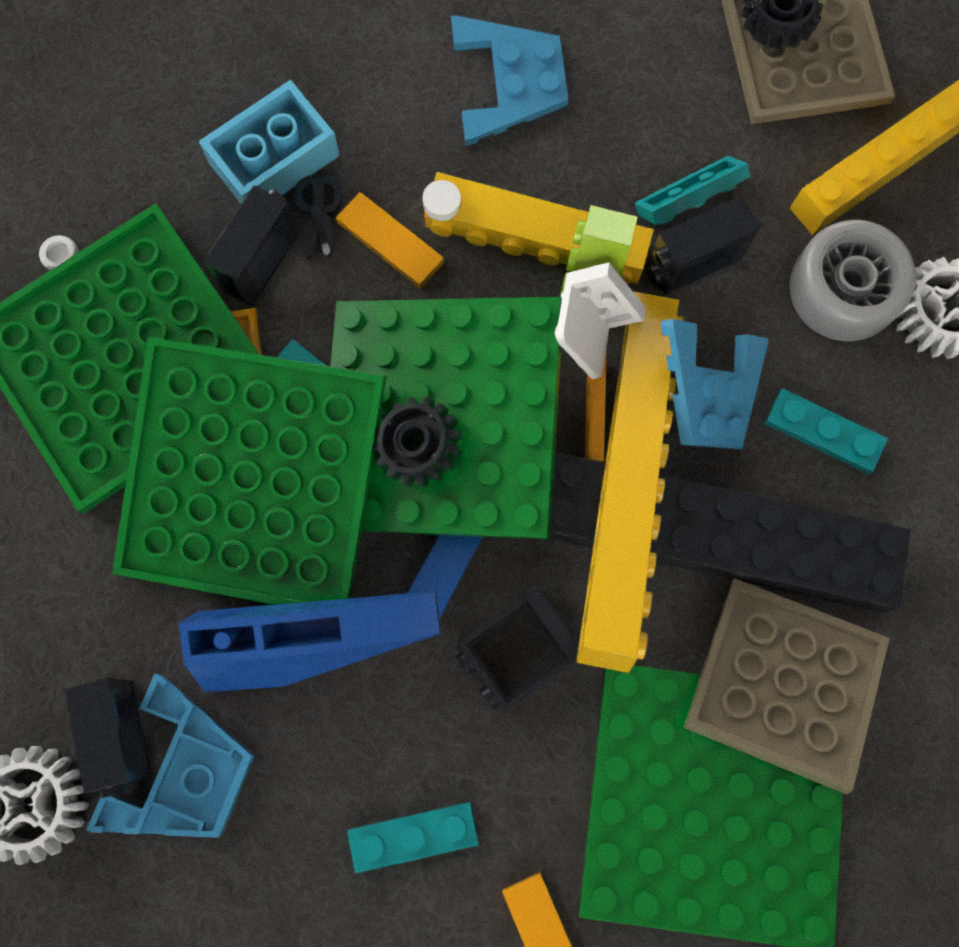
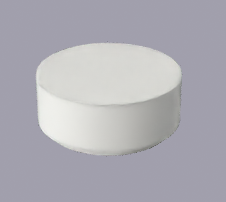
[423,180,461,221]
[39,235,80,271]

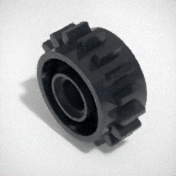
[740,0,823,50]
[373,397,463,487]

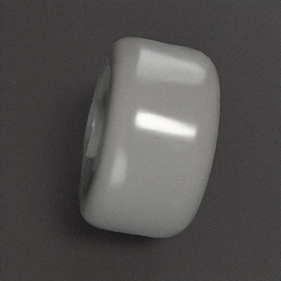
[789,220,916,341]

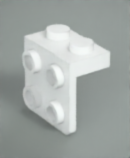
[555,262,646,379]

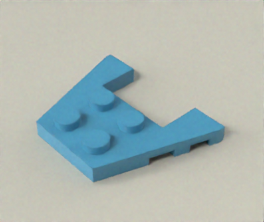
[451,15,568,146]
[661,319,768,449]
[86,674,255,838]

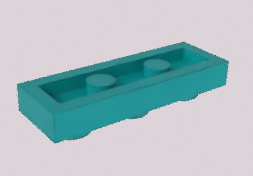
[635,156,750,225]
[764,388,888,475]
[347,802,479,874]

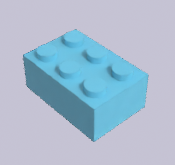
[199,80,340,204]

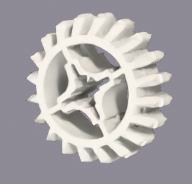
[896,257,959,359]
[0,746,89,865]

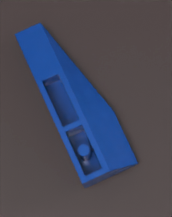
[178,591,441,692]

